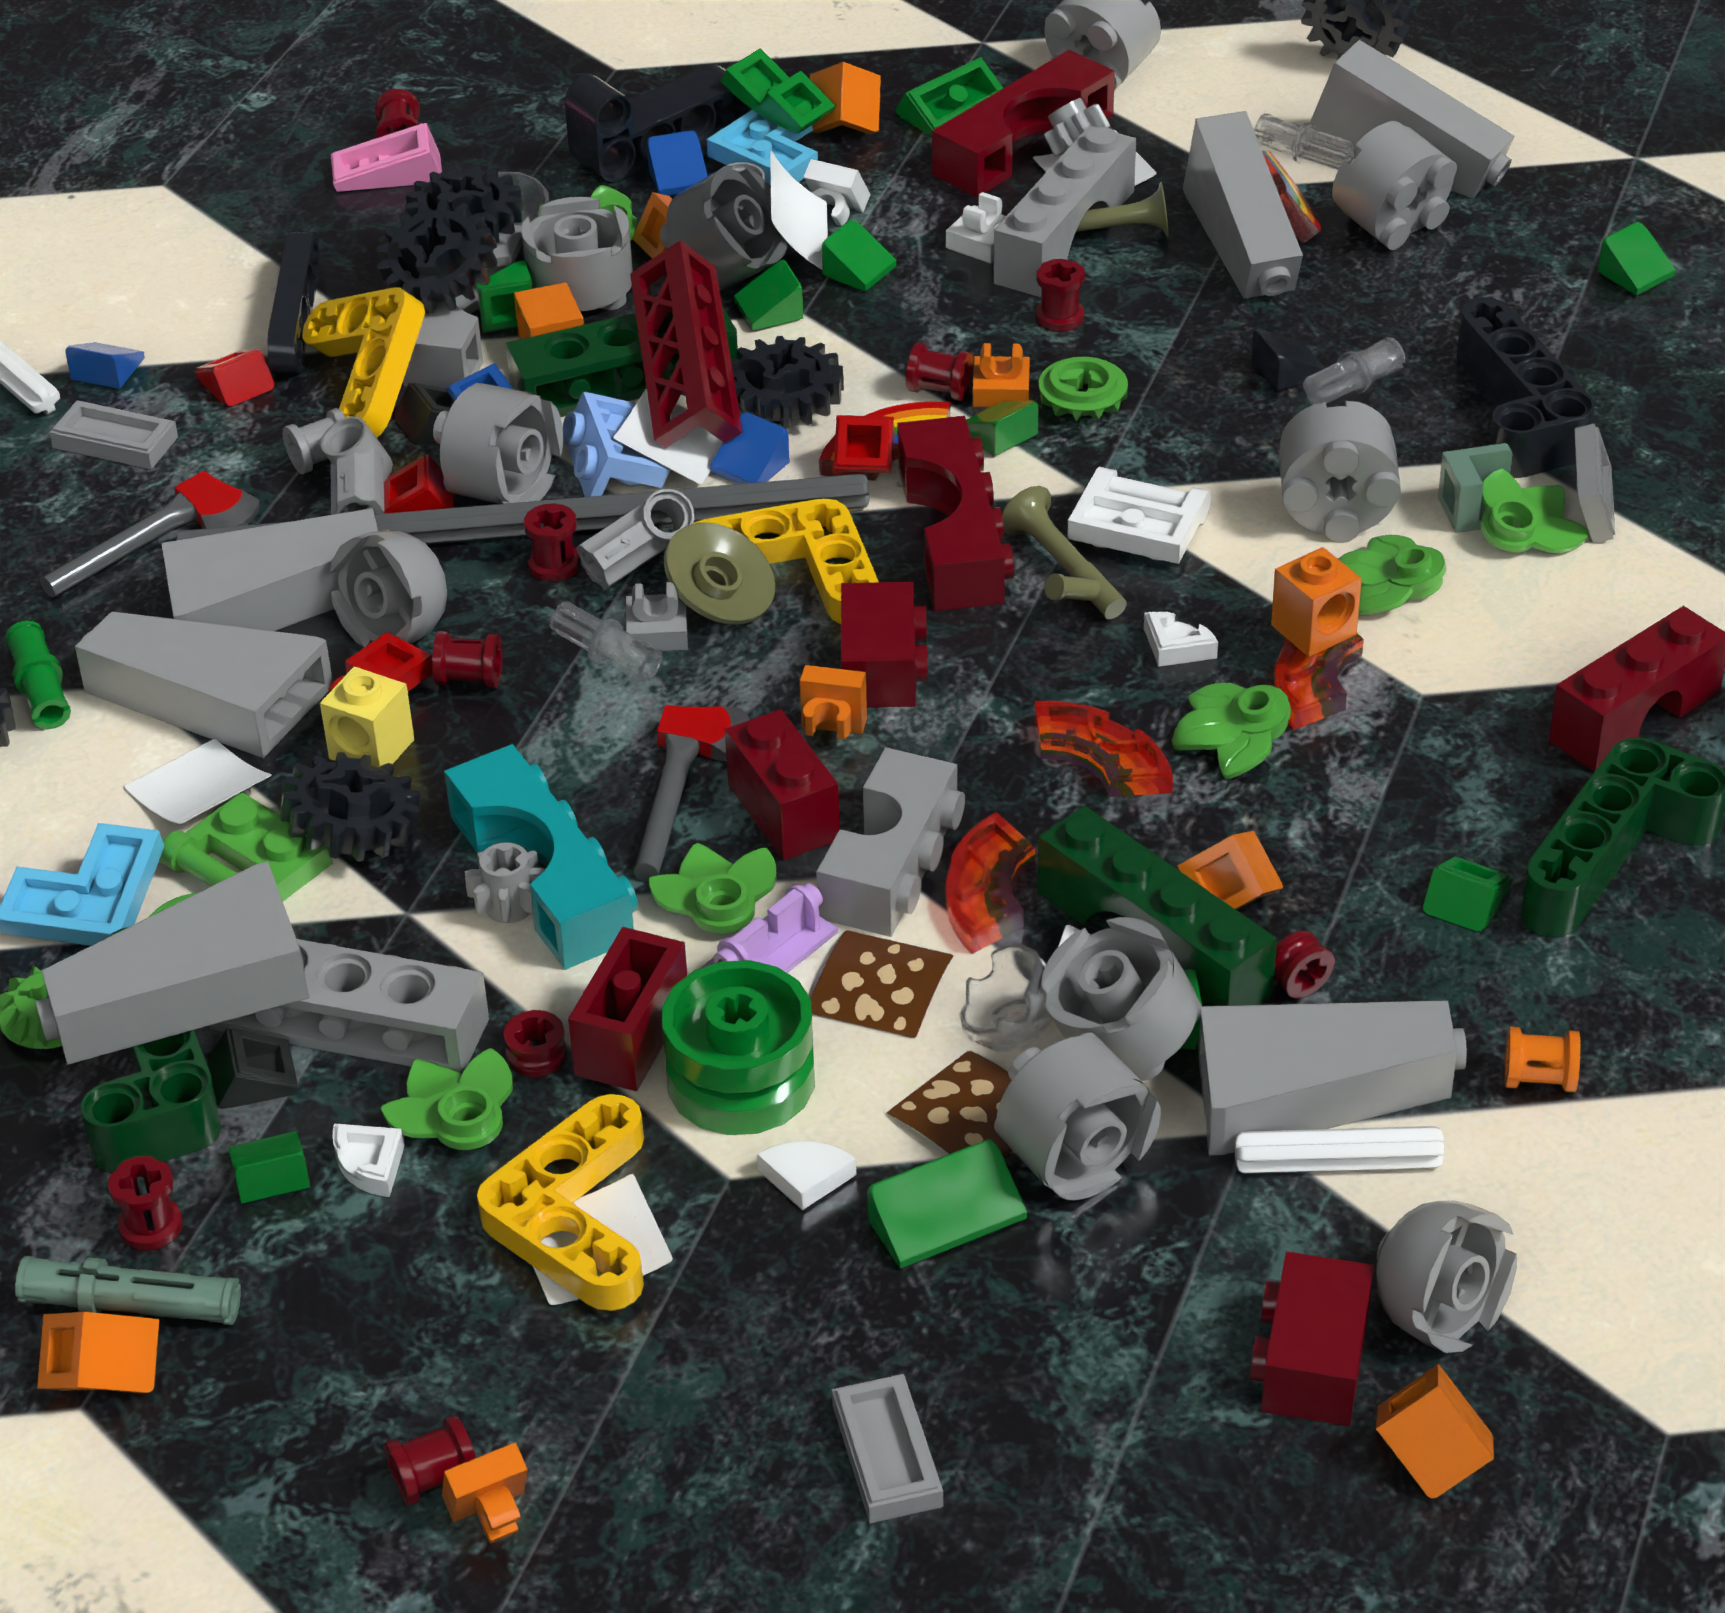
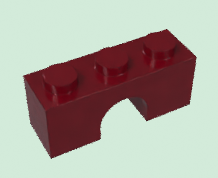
[1549,605,1725,772]

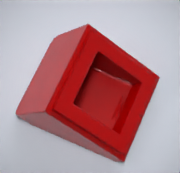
[194,349,274,406]
[833,415,895,473]
[384,455,454,514]

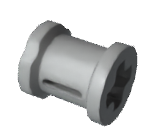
[283,408,346,475]

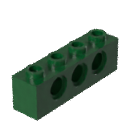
[505,306,738,417]

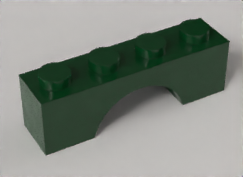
[1038,806,1277,1007]

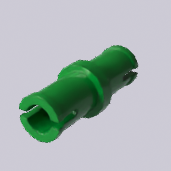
[5,621,71,729]

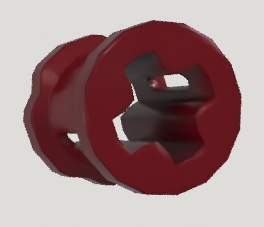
[375,89,420,138]
[1036,259,1085,332]
[905,343,974,401]
[524,503,580,582]
[432,631,503,688]
[108,1156,183,1251]
[384,1414,476,1506]

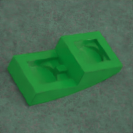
[720,48,835,134]

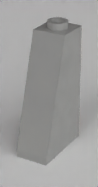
[1303,40,1515,198]
[1183,111,1303,298]
[161,508,389,631]
[75,612,333,758]
[35,861,309,1065]
[1198,1001,1467,1156]

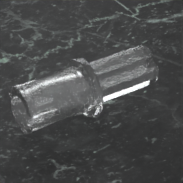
[1254,113,1355,170]
[1303,337,1405,405]
[549,602,662,684]

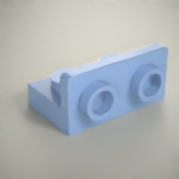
[562,391,670,497]

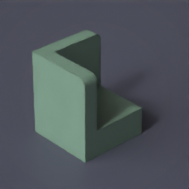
[1438,443,1513,533]

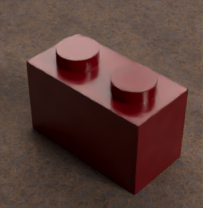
[841,582,928,708]
[725,709,840,861]
[568,926,687,1092]
[1250,1251,1374,1427]

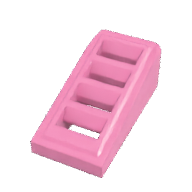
[331,123,442,192]

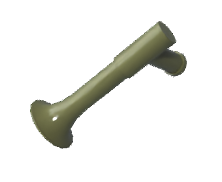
[1076,182,1168,237]
[1002,486,1127,619]

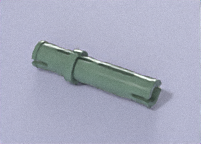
[15,1256,241,1325]

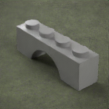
[994,125,1136,297]
[403,225,524,388]

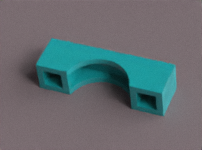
[444,744,638,970]

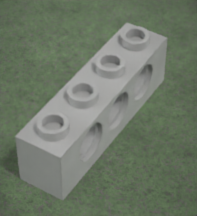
[209,939,489,1073]

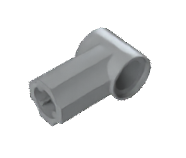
[320,416,393,515]
[576,489,695,590]

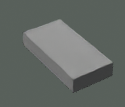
[49,400,178,470]
[1575,423,1615,544]
[832,1374,943,1523]

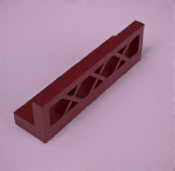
[630,240,743,448]

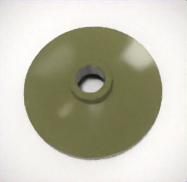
[664,523,775,625]

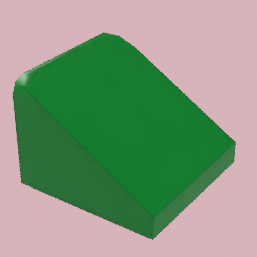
[822,219,897,292]
[1598,222,1676,296]
[476,260,532,333]
[734,260,803,331]
[966,400,1038,456]
[1423,856,1513,932]
[228,1131,310,1204]

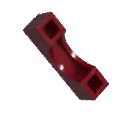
[932,50,1115,198]
[897,416,1014,611]

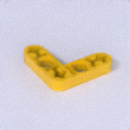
[302,287,425,438]
[693,499,878,624]
[477,1094,644,1311]

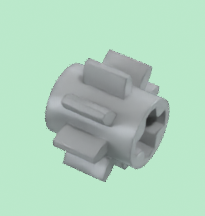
[1043,98,1110,156]
[465,843,545,923]

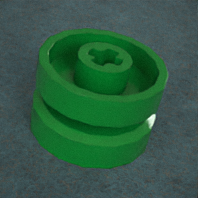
[662,960,815,1135]

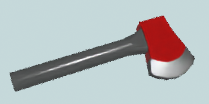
[40,470,260,598]
[633,705,750,882]

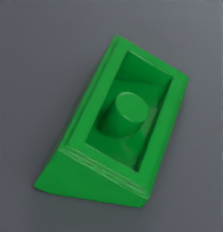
[895,57,1003,137]
[867,1139,1027,1269]

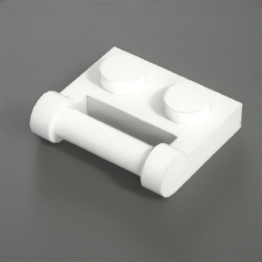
[1067,467,1211,564]

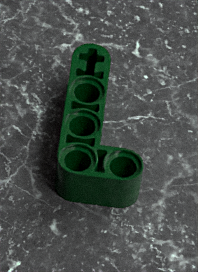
[1521,737,1725,938]
[81,927,221,1173]

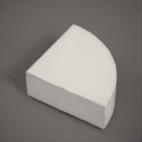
[1144,612,1218,667]
[333,1123,405,1197]
[757,1141,857,1210]

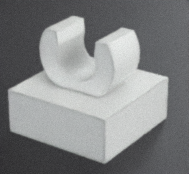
[804,159,870,226]
[946,192,1006,264]

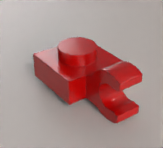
[329,632,432,693]

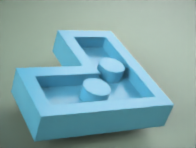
[707,110,818,186]
[0,823,165,946]

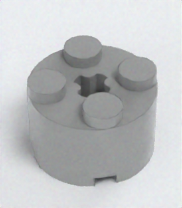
[1045,0,1161,91]
[1332,121,1457,250]
[521,197,633,311]
[433,383,563,504]
[1279,401,1401,543]
[1041,917,1202,1081]
[994,1033,1161,1200]

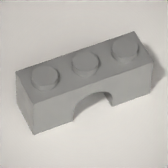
[816,747,965,937]

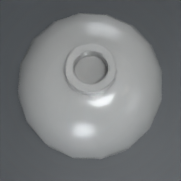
[330,531,447,647]
[1376,1201,1517,1353]

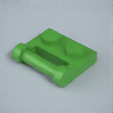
[159,792,333,901]

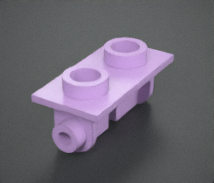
[701,883,838,973]

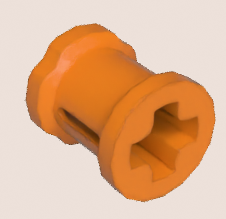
[1504,1026,1580,1092]

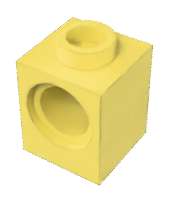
[320,666,414,768]

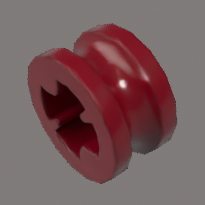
[1274,930,1335,998]
[503,1010,567,1077]

